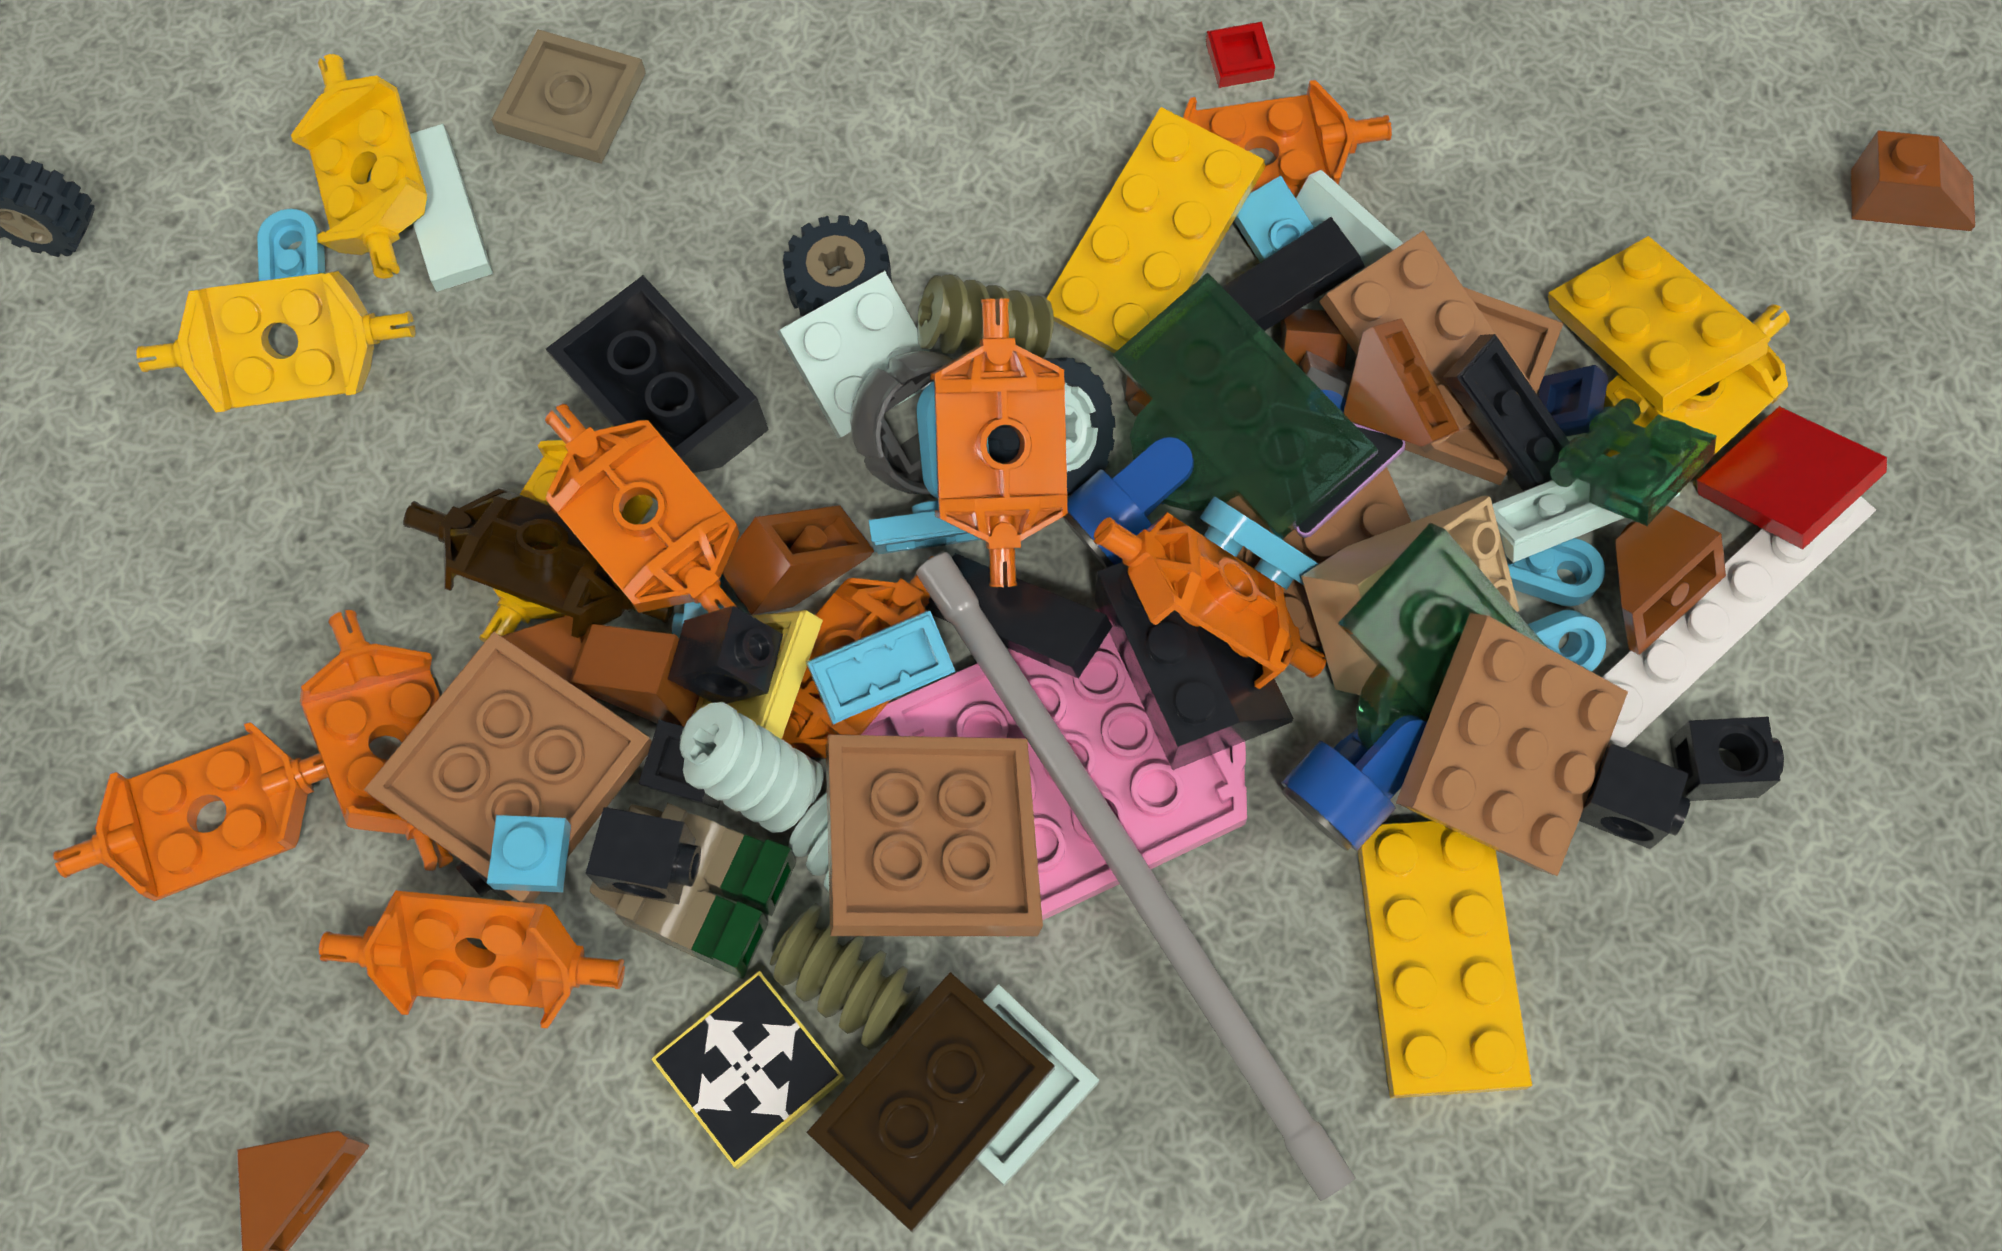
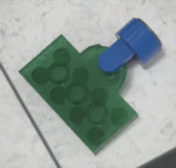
[1062,272,1378,568]
[1281,523,1548,851]

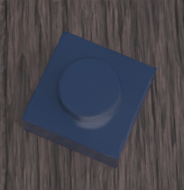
[1538,365,1608,437]

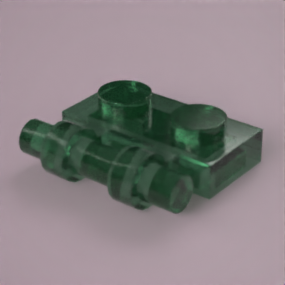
[1550,398,1717,526]

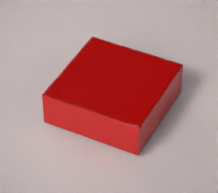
[1206,21,1276,88]

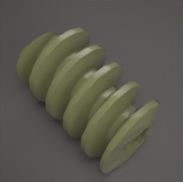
[917,274,1054,358]
[770,903,920,1050]

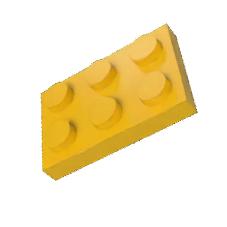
[1548,236,1769,414]

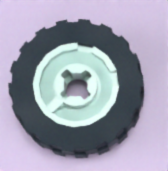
[988,357,1116,496]

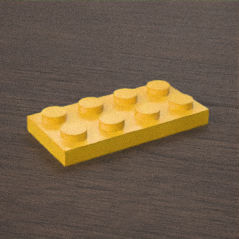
[1046,107,1265,365]
[1358,821,1532,1099]

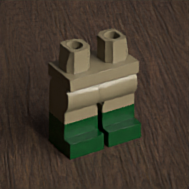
[589,803,796,979]

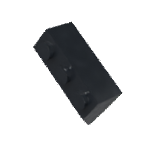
[546,275,769,473]
[1095,562,1294,770]

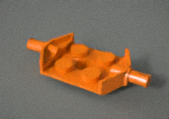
[1183,80,1392,198]
[930,298,1068,587]
[545,404,740,613]
[1094,512,1326,689]
[782,556,934,759]
[300,610,453,871]
[53,722,329,901]
[319,890,625,1029]

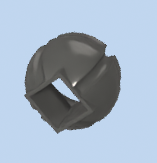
[850,351,955,495]

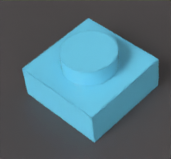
[487,815,571,892]

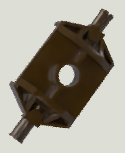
[403,489,675,638]

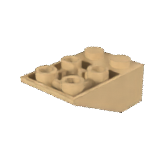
[1301,496,1520,702]

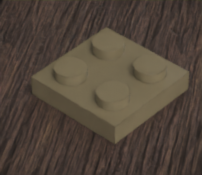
[491,29,646,164]

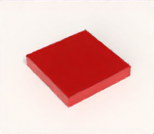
[1697,406,1887,550]

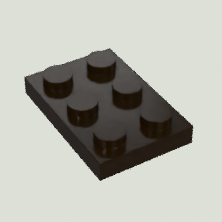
[806,972,1055,1233]

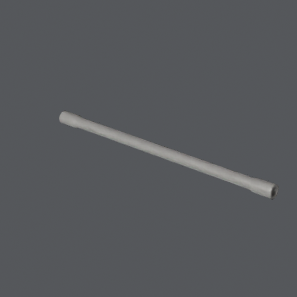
[916,552,1356,1201]

